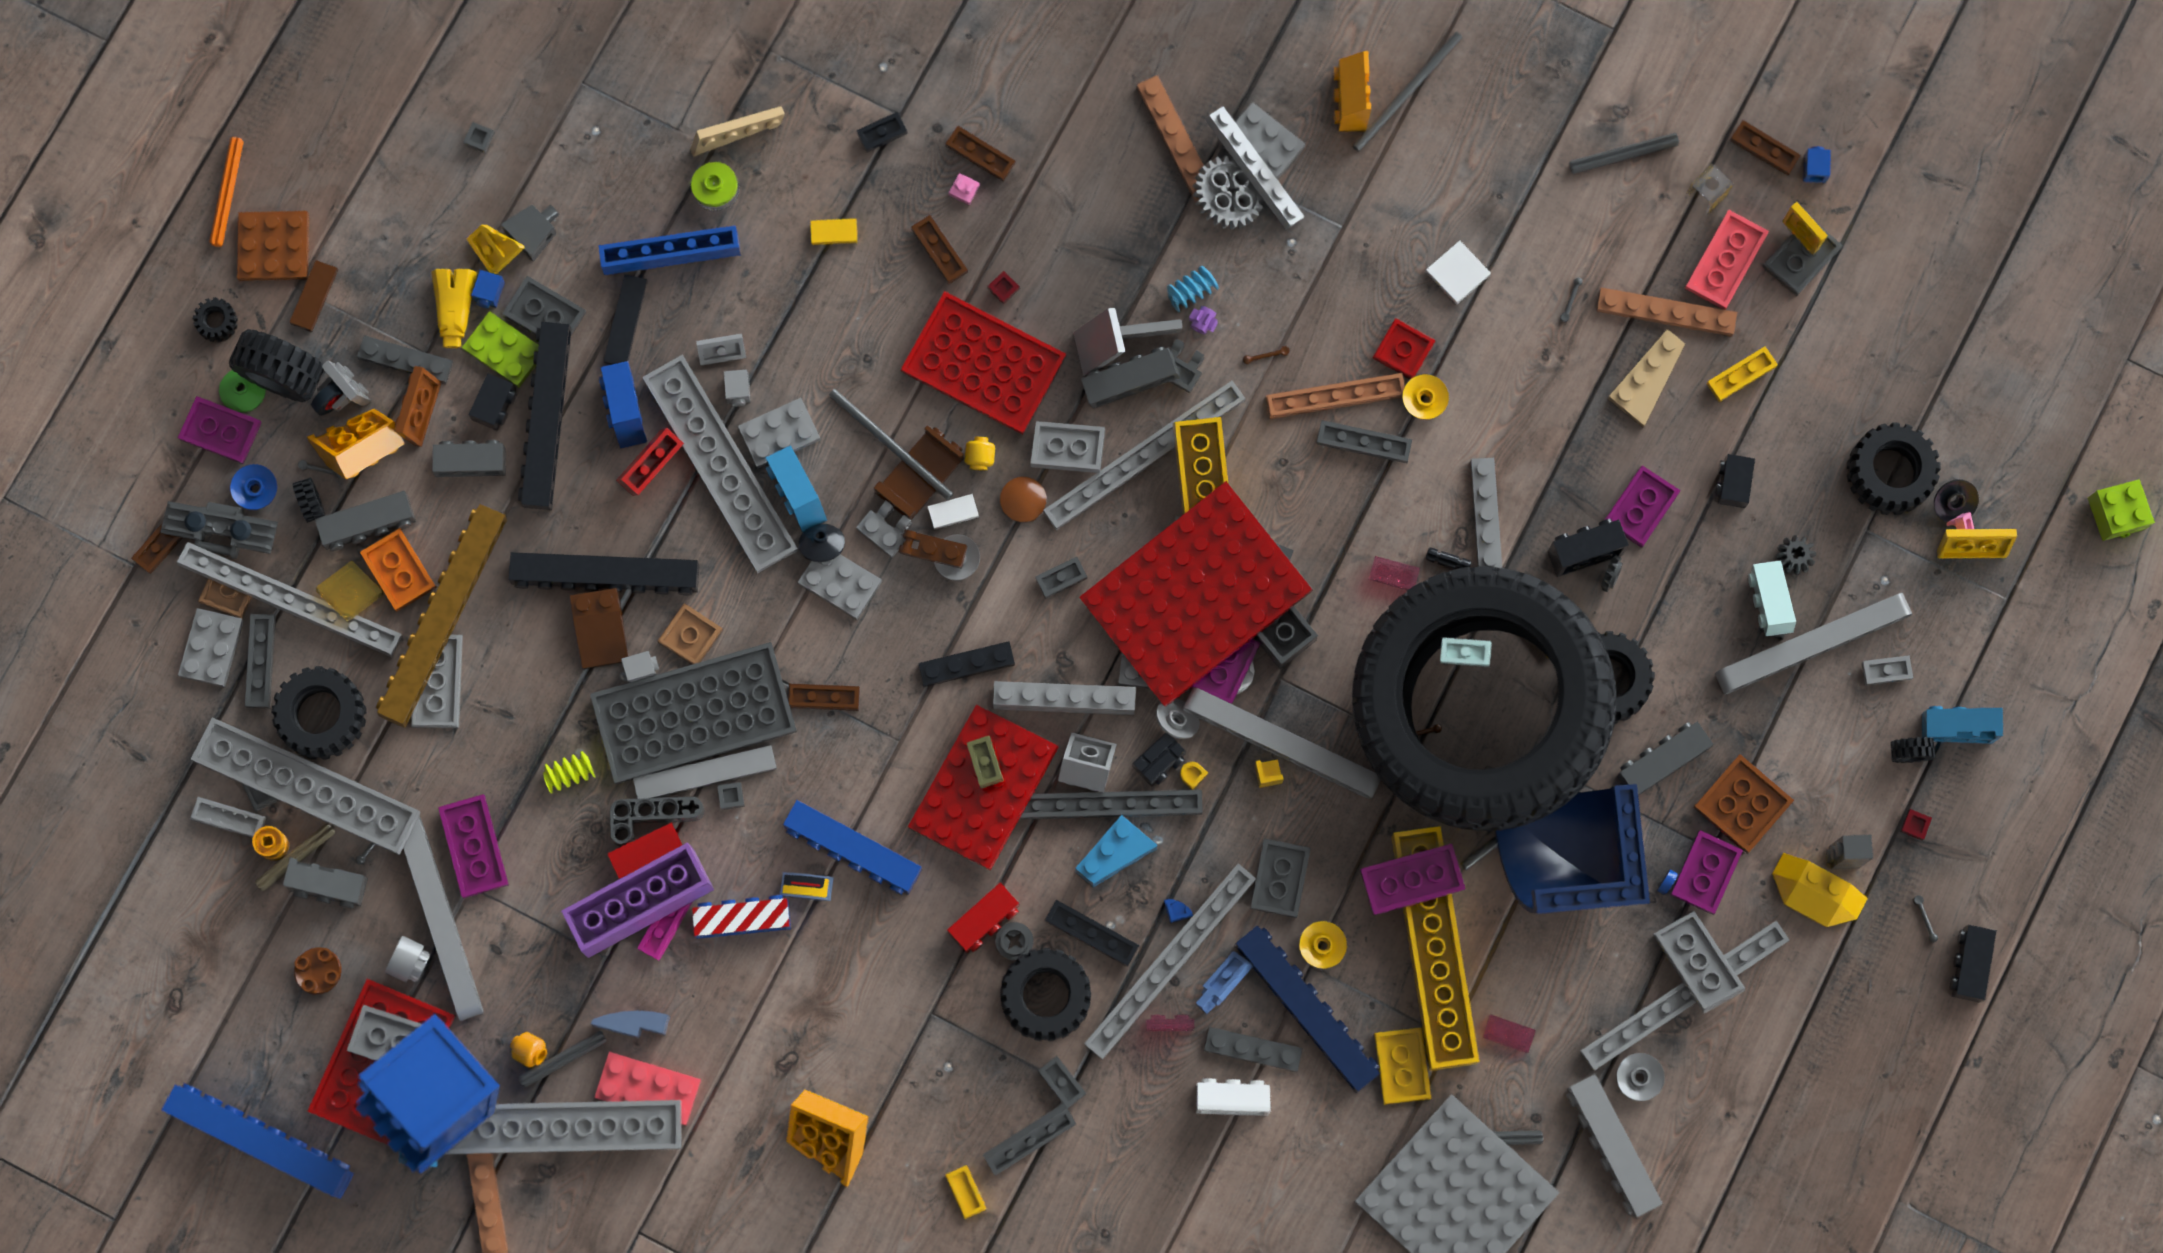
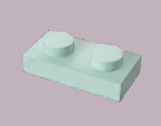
[1440,638,1491,667]

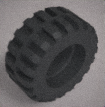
[229,329,324,402]
[1847,422,1941,515]
[1598,631,1655,724]
[271,666,367,760]
[1000,948,1091,1042]

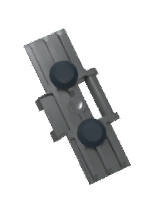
[161,501,278,559]

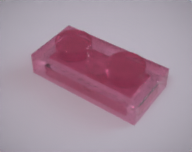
[1369,556,1420,590]
[1146,1015,1194,1031]
[1482,1015,1536,1054]

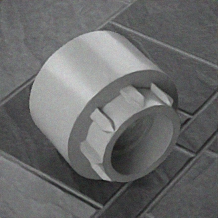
[384,936,430,983]

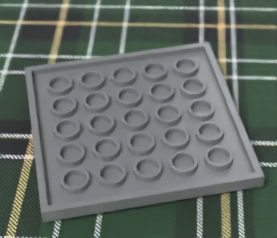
[1355,1094,1560,1253]

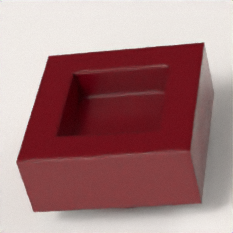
[987,271,1020,304]
[1900,809,1932,841]

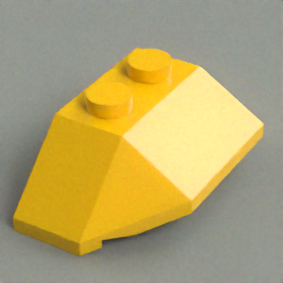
[1772,853,1868,927]

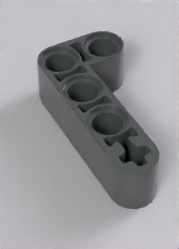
[610,797,705,847]

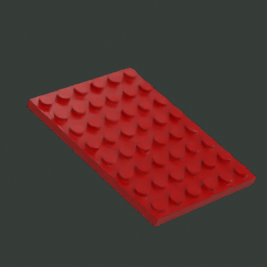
[1079,481,1313,707]

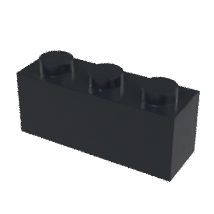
[1950,925,1997,1003]

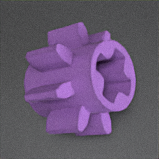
[1189,306,1218,335]

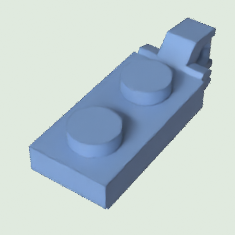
[1196,951,1253,1014]

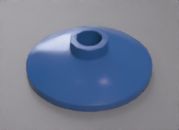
[230,464,277,510]

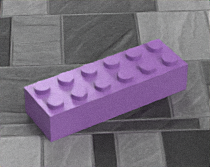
[562,843,714,958]

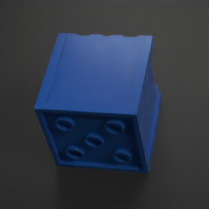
[356,1014,500,1174]

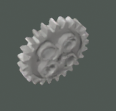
[1192,155,1264,230]

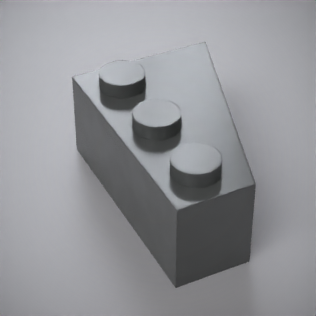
[283,858,368,909]

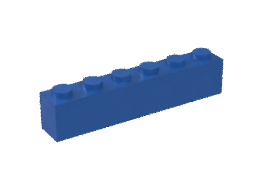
[598,225,741,275]
[783,800,922,895]

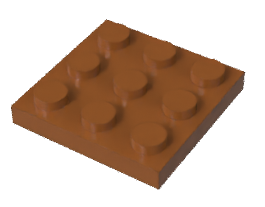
[237,211,309,281]
[1693,754,1794,854]

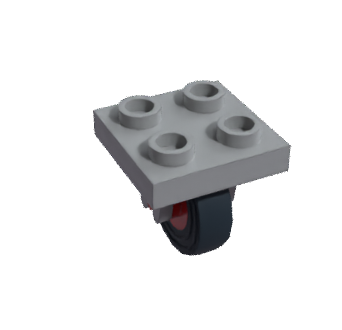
[311,360,371,416]

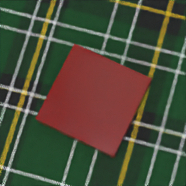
[1372,318,1436,380]

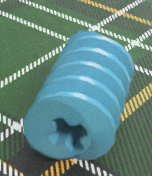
[1167,266,1219,312]

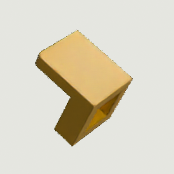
[1254,759,1284,788]

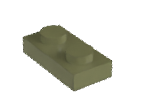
[967,735,1004,789]

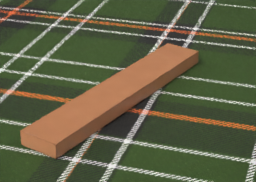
[1266,373,1405,419]

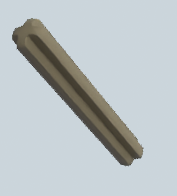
[255,823,335,891]

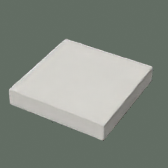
[1426,241,1491,305]

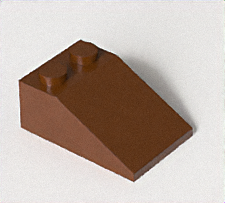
[570,588,629,669]

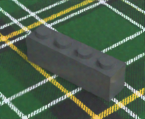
[1081,347,1180,409]
[315,490,416,551]
[1617,721,1714,796]

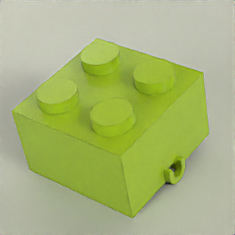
[2088,479,2155,541]

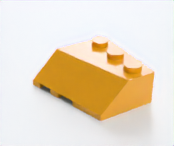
[1334,51,1371,132]
[307,408,405,479]
[786,1090,868,1187]

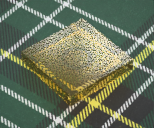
[316,560,383,622]

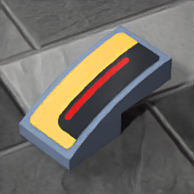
[780,872,833,901]

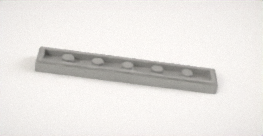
[633,745,777,799]

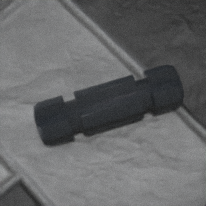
[1426,547,1471,569]

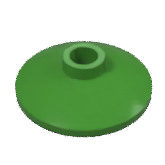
[219,370,266,413]

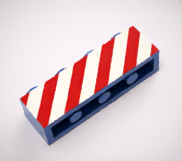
[692,895,791,939]

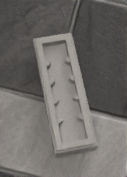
[190,797,266,838]

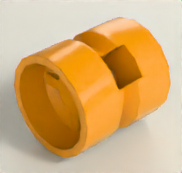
[252,826,289,861]

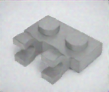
[856,501,912,558]

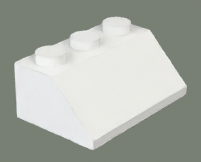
[1196,1079,1270,1116]

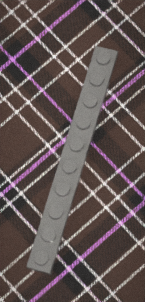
[1043,381,1246,530]
[177,542,402,657]
[1084,864,1256,1060]
[1580,921,1790,1071]

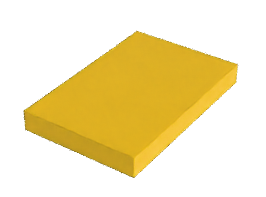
[1937,529,2017,559]
[1374,1027,1431,1105]

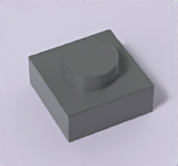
[463,122,495,153]
[717,782,745,810]

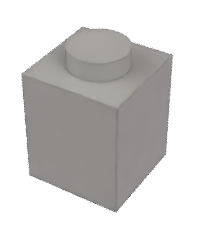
[724,369,751,407]
[622,651,659,683]

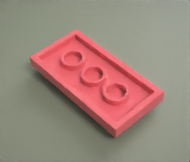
[1685,210,1769,310]
[594,1052,701,1126]

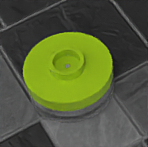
[691,162,739,211]

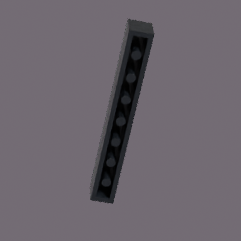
[518,322,572,510]
[508,552,700,596]

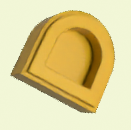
[1180,762,1209,790]

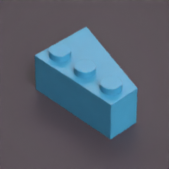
[765,445,828,532]
[1922,706,2003,744]
[1075,815,1158,887]

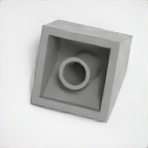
[1058,732,1117,793]

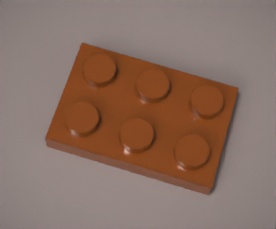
[394,366,442,447]

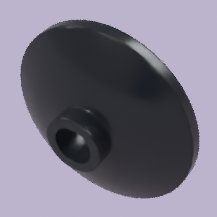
[1934,479,1979,522]
[798,524,845,562]

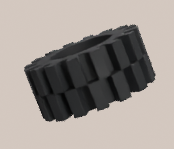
[193,297,238,342]
[292,477,325,523]
[1890,737,1935,763]

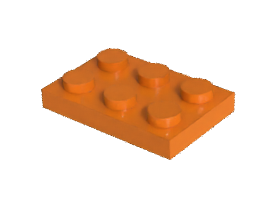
[360,528,437,612]

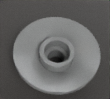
[934,534,980,581]
[1156,699,1200,739]
[1617,1053,1665,1101]

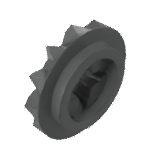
[1601,555,1623,592]
[995,922,1034,960]

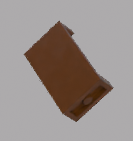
[874,425,964,520]

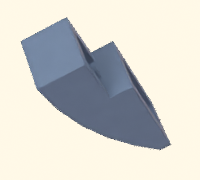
[591,1011,670,1039]

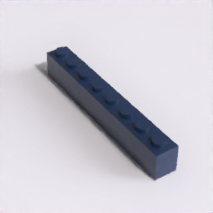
[1235,925,1380,1093]

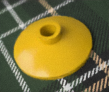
[1403,374,1449,420]
[1299,921,1347,969]

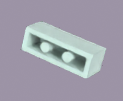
[1748,561,1796,636]

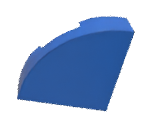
[1164,899,1193,924]

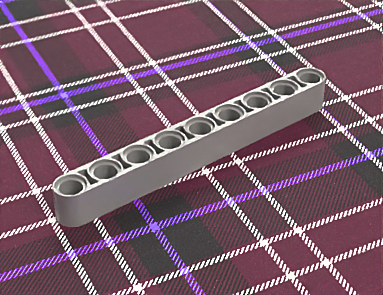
[1714,593,1912,695]
[1182,687,1381,799]
[403,816,484,1021]

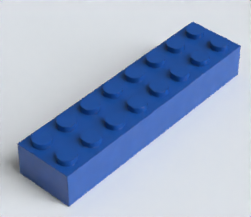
[161,1083,354,1199]

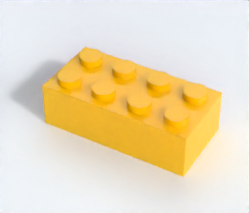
[1173,417,1228,514]

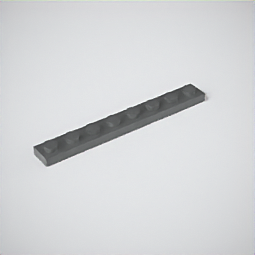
[1019,790,1203,820]

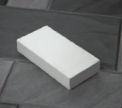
[928,494,979,530]

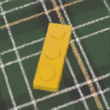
[1706,346,1778,402]

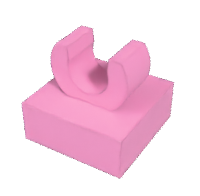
[949,173,980,205]
[1946,512,1974,529]

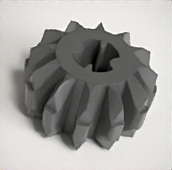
[1776,535,1816,575]

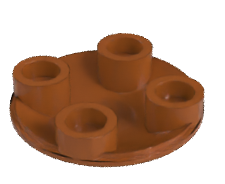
[1000,477,1046,522]
[294,947,342,995]

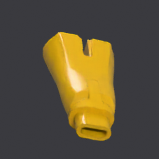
[431,269,477,348]

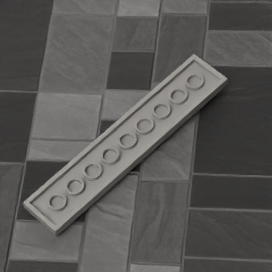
[642,354,798,574]
[191,717,421,855]
[444,1100,682,1155]

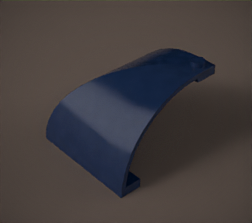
[1495,784,1650,914]

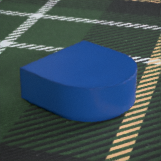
[1657,869,1678,895]

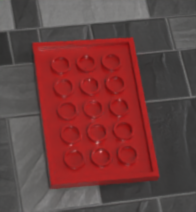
[901,291,1066,435]
[908,704,1059,871]
[307,979,455,1146]

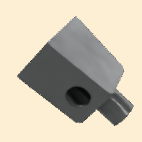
[501,205,559,261]

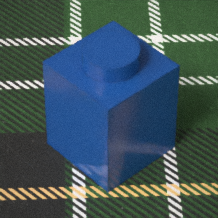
[1803,146,1831,183]
[471,270,505,309]

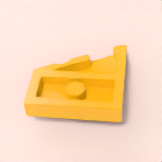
[466,225,525,274]

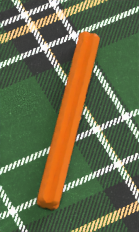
[209,137,243,247]

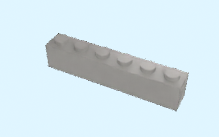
[993,681,1136,715]
[1566,1074,1663,1218]

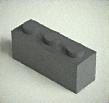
[432,440,506,477]
[1826,835,1873,870]

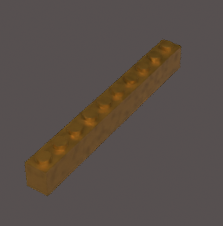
[376,504,507,728]

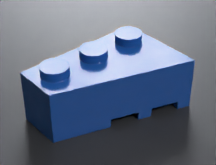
[599,361,647,449]

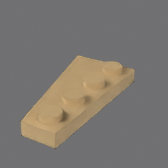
[690,106,785,157]
[1608,329,1685,428]

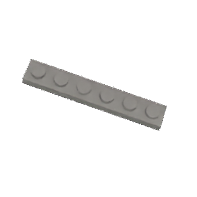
[1205,107,1304,230]
[1470,458,1502,568]

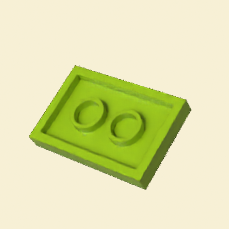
[462,311,539,388]

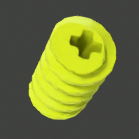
[543,751,595,794]

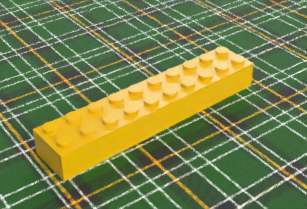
[1391,826,1480,1071]

